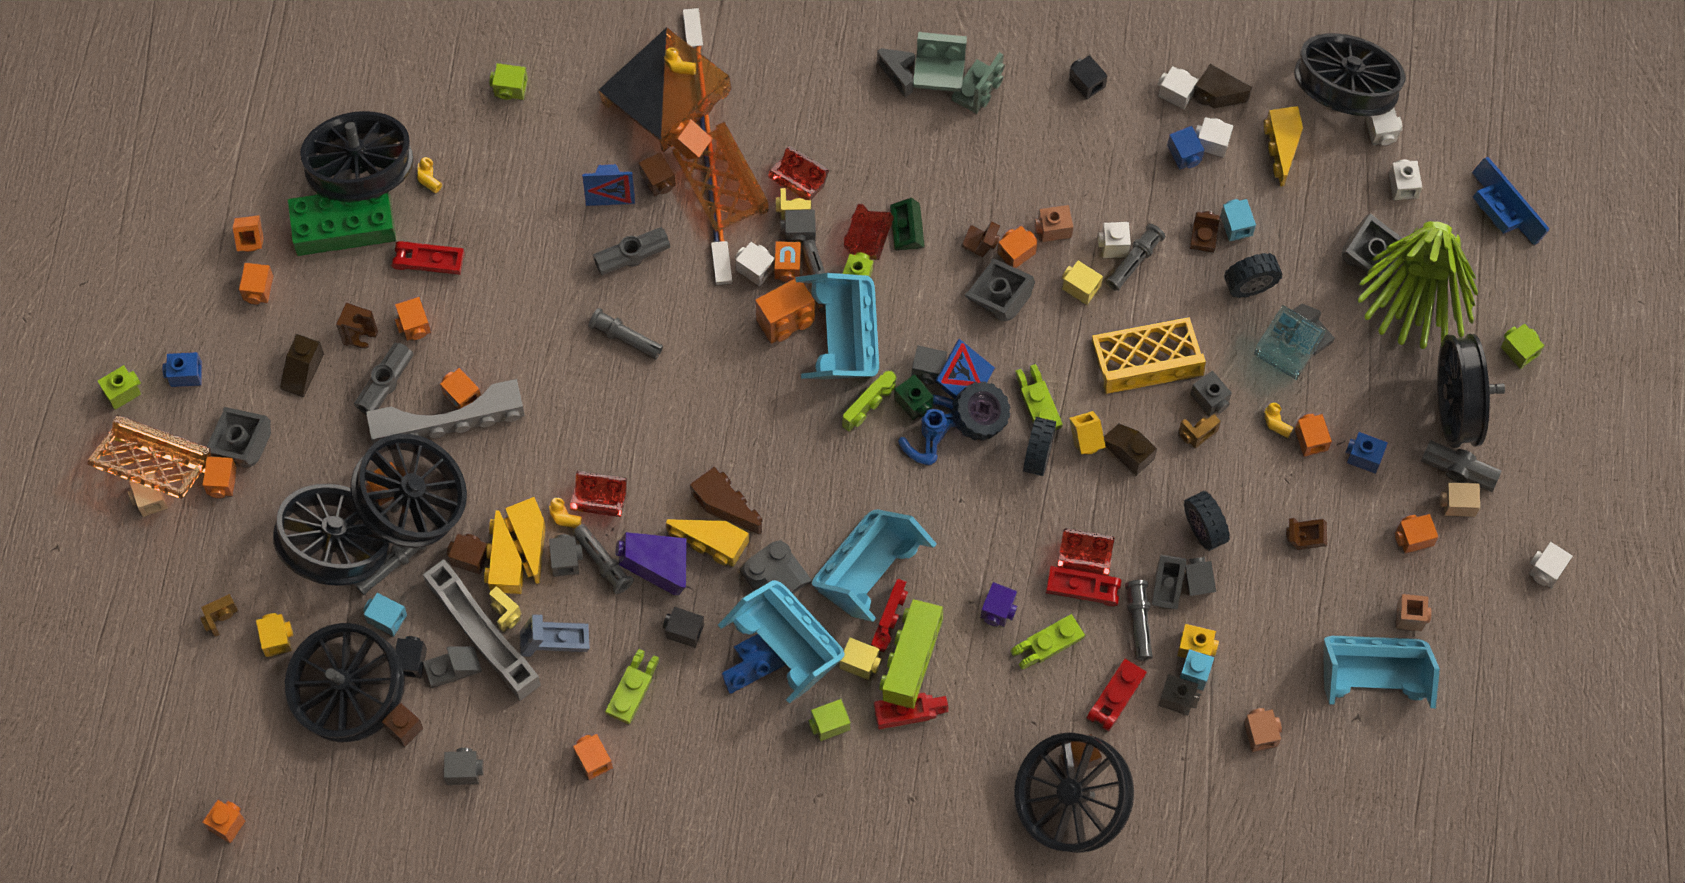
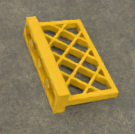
[1092,317,1206,394]

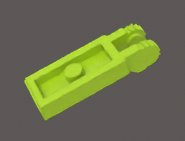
[1015,364,1063,430]
[842,370,896,432]
[1010,614,1085,670]
[605,649,659,725]

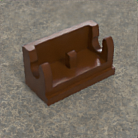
[336,303,378,349]

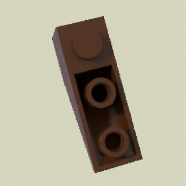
[690,467,763,534]

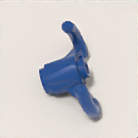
[898,395,956,465]

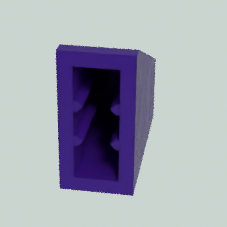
[615,532,686,596]

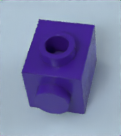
[980,582,1018,627]

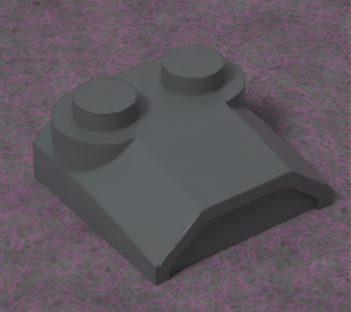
[1342,214,1402,279]
[965,258,1035,321]
[203,407,271,468]
[739,540,812,594]

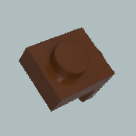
[961,221,1000,257]
[1286,518,1327,550]

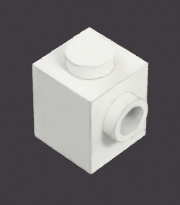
[1158,66,1198,109]
[1365,108,1402,145]
[1195,117,1234,157]
[1389,160,1422,200]
[1098,222,1131,258]
[735,242,775,286]
[1529,542,1573,588]

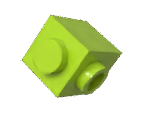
[489,63,528,100]
[1501,323,1545,369]
[97,365,141,410]
[808,699,851,741]

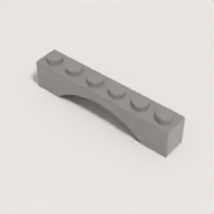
[366,379,525,444]
[423,559,541,701]

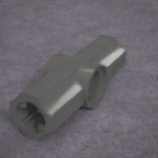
[593,227,671,275]
[354,342,414,415]
[1421,440,1502,492]

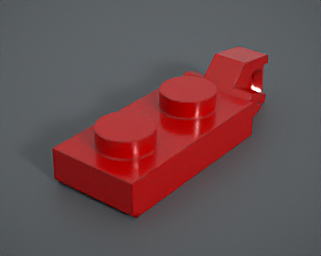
[871,578,908,652]
[873,692,949,730]

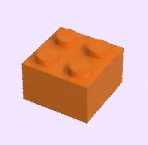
[755,278,815,344]

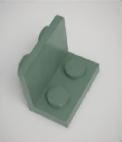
[913,32,967,92]
[952,52,1005,114]

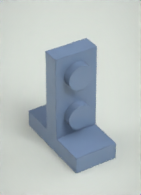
[520,615,590,657]

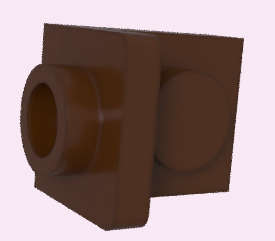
[1190,211,1221,253]

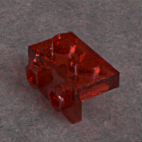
[768,146,829,200]
[844,204,894,260]
[570,471,627,517]
[1057,528,1115,576]

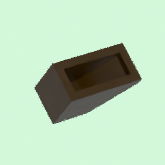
[1193,64,1252,109]
[280,334,324,397]
[1104,423,1157,476]

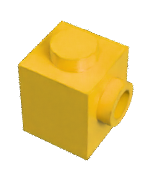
[1069,411,1106,454]
[256,613,293,657]
[1177,624,1219,658]

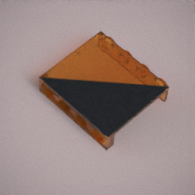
[598,27,732,152]

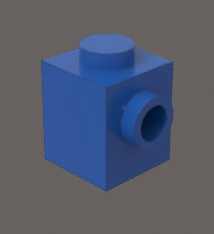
[1167,126,1205,170]
[162,352,202,387]
[1345,432,1388,474]

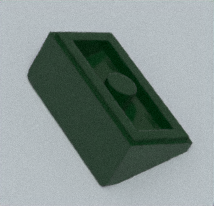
[890,198,925,251]

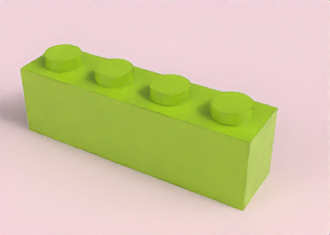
[879,599,943,709]

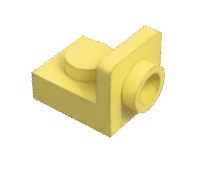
[776,188,811,220]
[489,586,521,632]

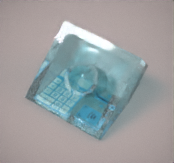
[1254,305,1326,380]

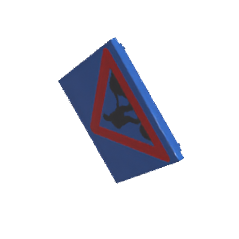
[582,164,635,206]
[936,339,995,409]

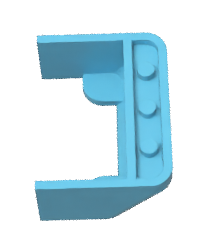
[795,273,879,379]
[812,509,937,622]
[718,580,845,703]
[1323,636,1440,708]

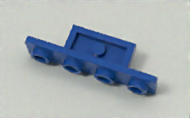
[1472,157,1550,245]
[721,634,787,693]

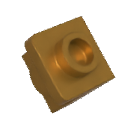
[1179,414,1221,449]
[200,594,238,637]

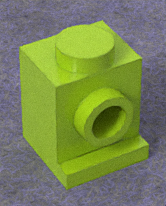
[842,252,873,277]

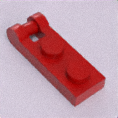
[391,241,465,275]
[1046,566,1122,607]
[1086,659,1147,732]

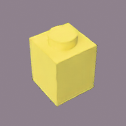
[1062,261,1103,305]
[840,638,882,680]

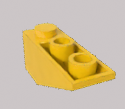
[1263,106,1303,186]
[504,497,546,584]
[484,510,524,594]
[666,519,749,567]

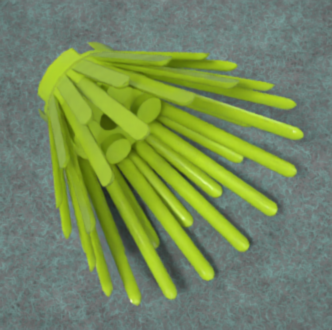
[1358,221,1478,349]

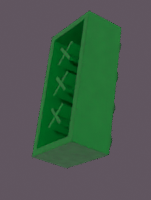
[288,192,397,256]

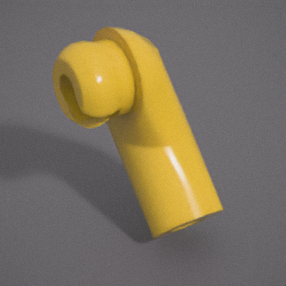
[664,48,696,75]
[417,157,442,194]
[1264,402,1294,438]
[549,498,582,528]

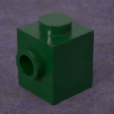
[894,374,934,420]

